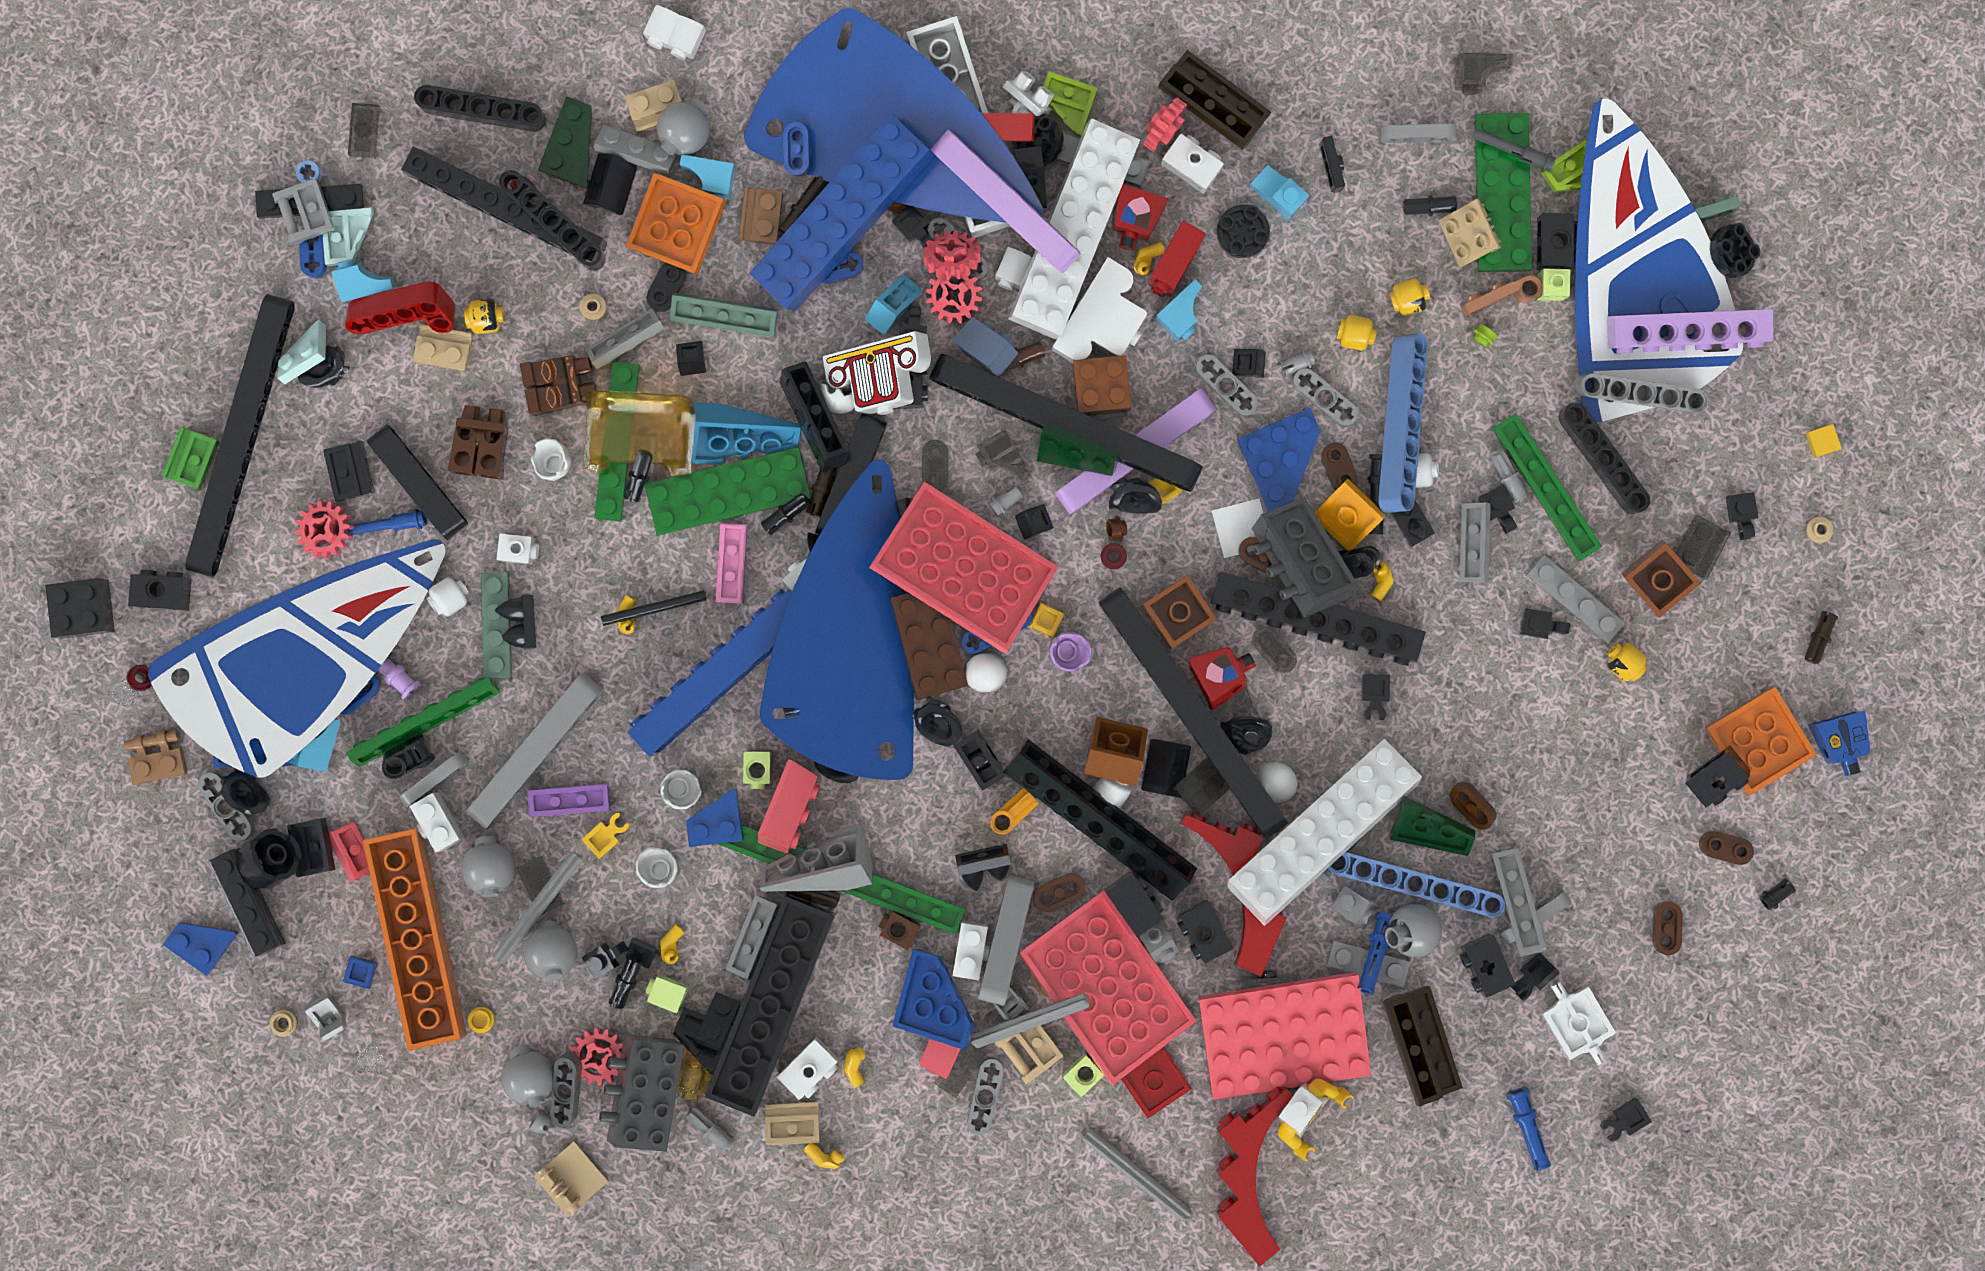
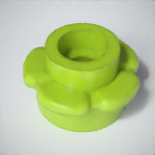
[1473,324,1498,348]

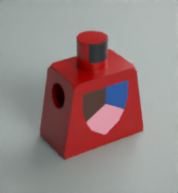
[1113,184,1168,251]
[1188,647,1256,710]

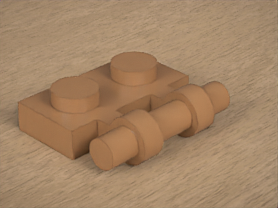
[124,730,187,785]

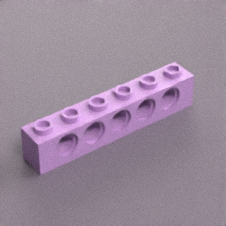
[1607,309,1773,353]

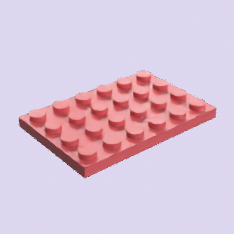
[869,482,1058,654]
[1018,890,1196,1085]
[1198,972,1371,1100]

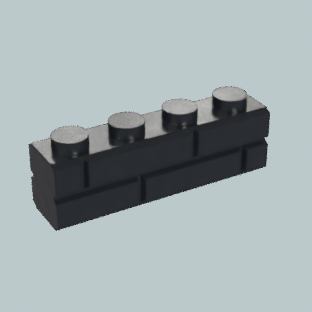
[779,361,849,472]
[208,848,286,958]

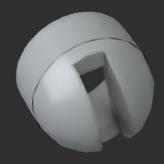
[529,1110,552,1134]

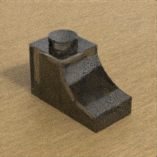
[1455,53,1513,95]
[975,430,1031,483]

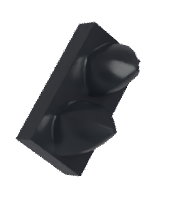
[1391,500,1435,547]
[495,595,536,650]
[955,844,1011,891]

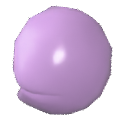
[1049,631,1092,671]

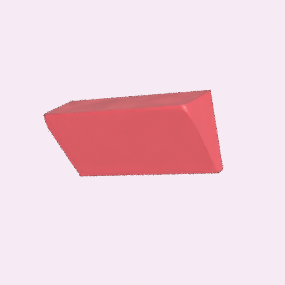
[329,821,369,882]
[919,1039,960,1079]

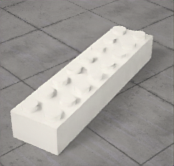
[906,16,1010,237]
[1008,118,1140,340]
[1227,739,1422,926]

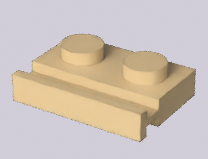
[624,79,682,134]
[413,324,473,372]
[765,1102,820,1145]

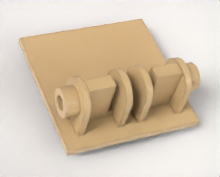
[1438,199,1501,268]
[533,1141,609,1217]

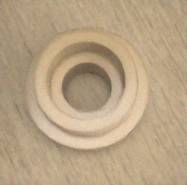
[580,294,607,320]
[1806,517,1833,543]
[270,1010,297,1037]

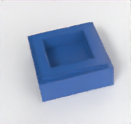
[343,955,378,989]

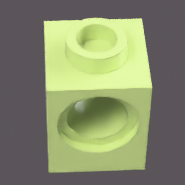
[1537,269,1570,301]
[743,751,772,789]
[645,975,689,1013]
[1062,1053,1104,1097]

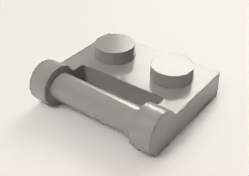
[272,178,335,246]

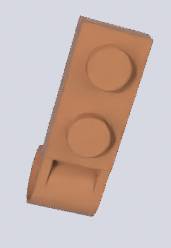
[1461,276,1542,317]

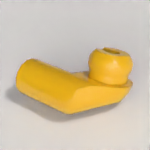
[1133,241,1165,275]
[1370,561,1394,602]
[616,594,637,635]
[659,923,685,964]
[843,1047,865,1088]
[804,1143,844,1169]

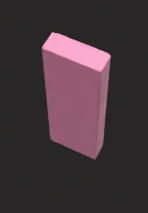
[715,523,747,604]

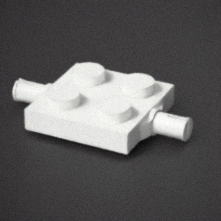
[1541,981,1616,1065]

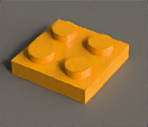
[1314,479,1386,550]

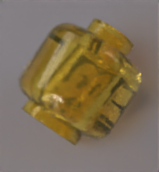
[677,1060,711,1101]

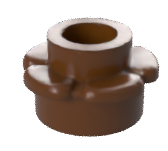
[1106,516,1127,542]

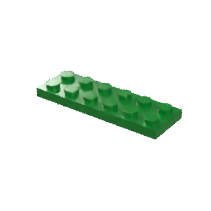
[1475,113,1532,272]
[645,447,811,536]

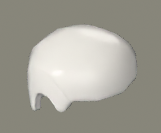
[819,383,854,414]
[531,438,571,481]
[965,653,1008,692]
[1256,761,1298,804]
[660,769,702,810]
[635,847,678,888]

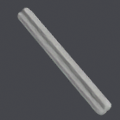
[493,851,583,964]
[971,993,1090,1048]
[1082,1128,1192,1222]

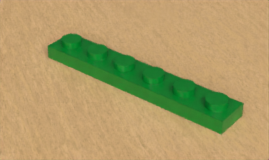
[594,361,640,522]
[1492,414,1602,562]
[346,677,500,767]

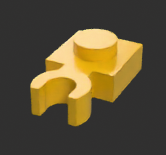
[581,812,631,859]

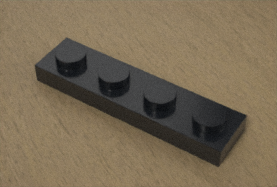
[255,184,364,219]

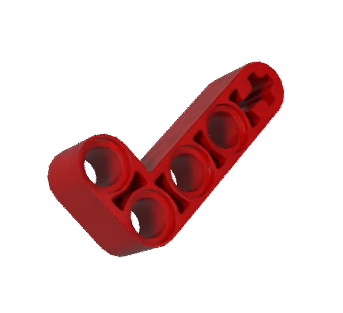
[345,281,456,335]

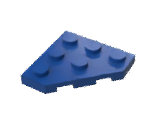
[1237,408,1321,511]
[892,949,974,1050]

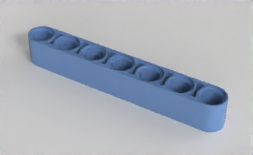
[1378,333,1428,513]
[1327,852,1505,917]

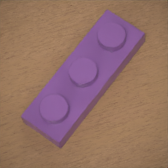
[528,784,611,817]

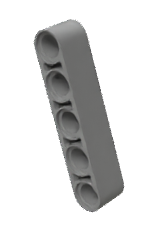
[1574,373,1709,413]
[978,874,1035,1006]

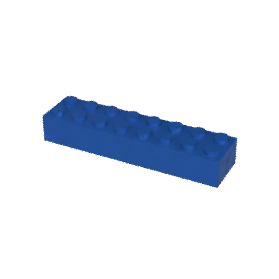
[749,114,936,312]
[628,589,792,756]

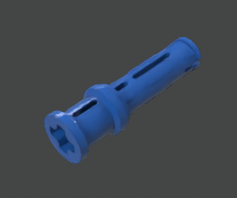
[1357,912,1393,995]
[1506,1087,1551,1171]

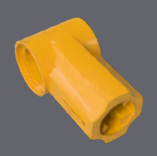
[990,788,1039,835]

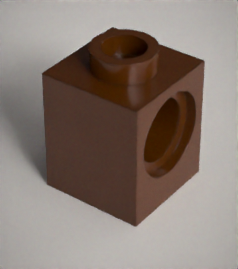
[878,911,921,950]

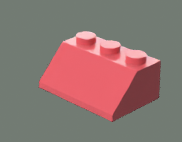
[758,759,820,854]

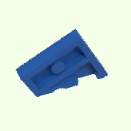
[686,789,743,847]
[163,922,238,976]

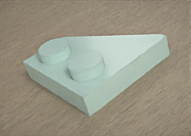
[322,208,374,266]
[277,320,326,384]

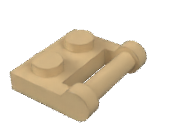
[994,1025,1064,1084]

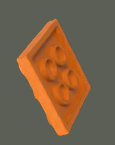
[625,173,727,275]
[1705,687,1817,796]

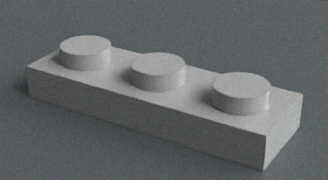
[594,125,678,176]
[585,308,664,369]
[1460,503,1491,583]
[726,895,781,980]
[1326,940,1411,988]

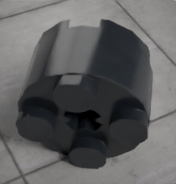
[236,828,302,889]

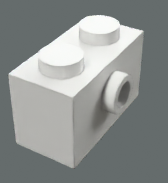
[1161,134,1224,194]
[409,792,465,853]
[953,921,990,980]
[777,1036,839,1100]

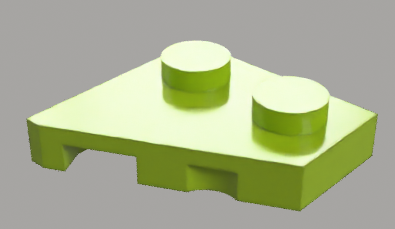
[1043,71,1098,138]
[1540,140,1587,193]

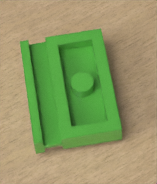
[162,427,219,490]

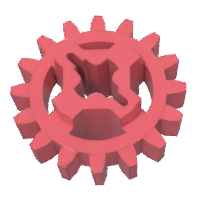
[1143,97,1187,152]
[923,230,981,280]
[925,271,983,324]
[294,501,354,559]
[570,1027,623,1086]

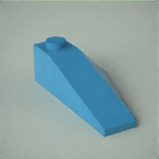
[689,402,801,465]

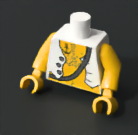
[1277,1079,1354,1162]

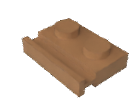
[739,187,783,245]

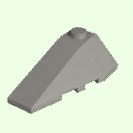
[760,824,873,891]

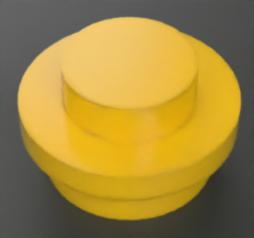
[467,1006,495,1033]

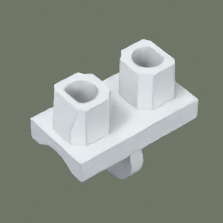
[1003,71,1054,116]

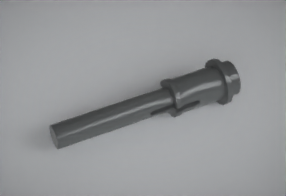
[1472,128,1556,173]

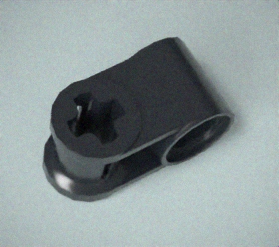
[1338,546,1381,579]
[382,734,436,779]

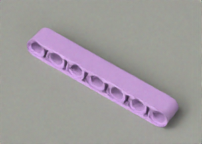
[930,129,1081,274]
[1055,388,1218,515]

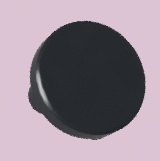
[1013,114,1064,167]
[1216,205,1270,258]
[1710,223,1760,278]

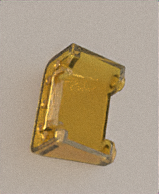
[583,390,696,476]

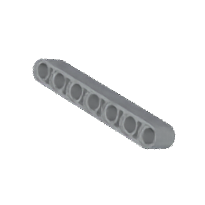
[466,672,604,830]

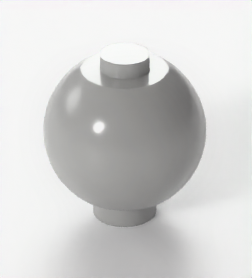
[657,98,710,155]
[461,836,515,898]
[1385,904,1442,957]
[523,920,578,981]
[501,1045,554,1107]

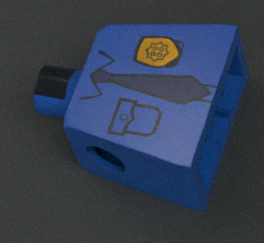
[1808,711,1870,776]

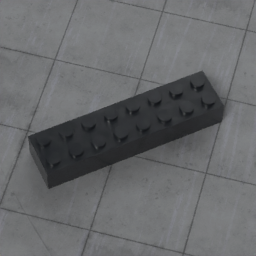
[705,894,836,1117]

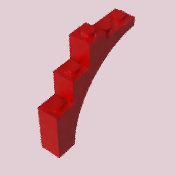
[1180,811,1287,976]
[1216,1087,1293,1267]

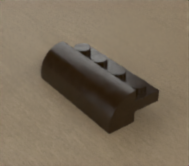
[1158,50,1271,150]
[1383,986,1463,1106]

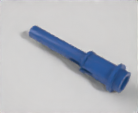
[348,508,427,535]

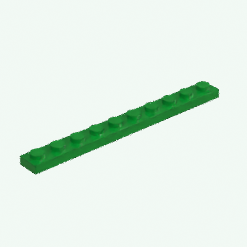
[718,824,966,934]

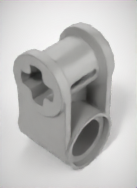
[992,985,1030,1021]

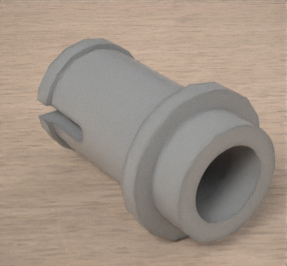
[1280,349,1316,377]
[988,484,1023,516]

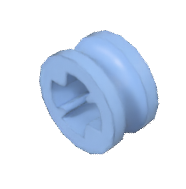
[296,161,322,183]

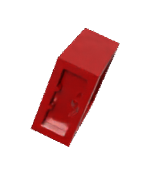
[1148,220,1206,298]

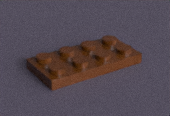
[889,592,968,700]

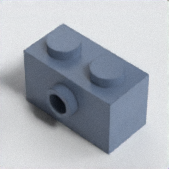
[953,317,1018,377]

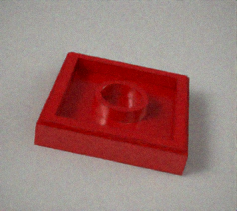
[1121,1047,1191,1119]

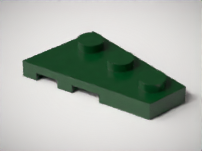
[538,96,592,189]
[1037,422,1120,476]
[1390,796,1475,856]

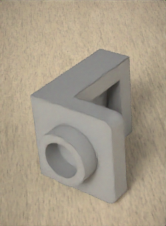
[1331,886,1378,929]
[1139,921,1179,965]
[305,993,346,1041]

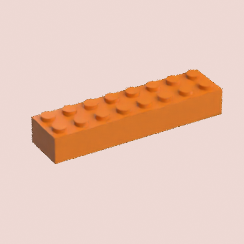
[363,828,467,1051]

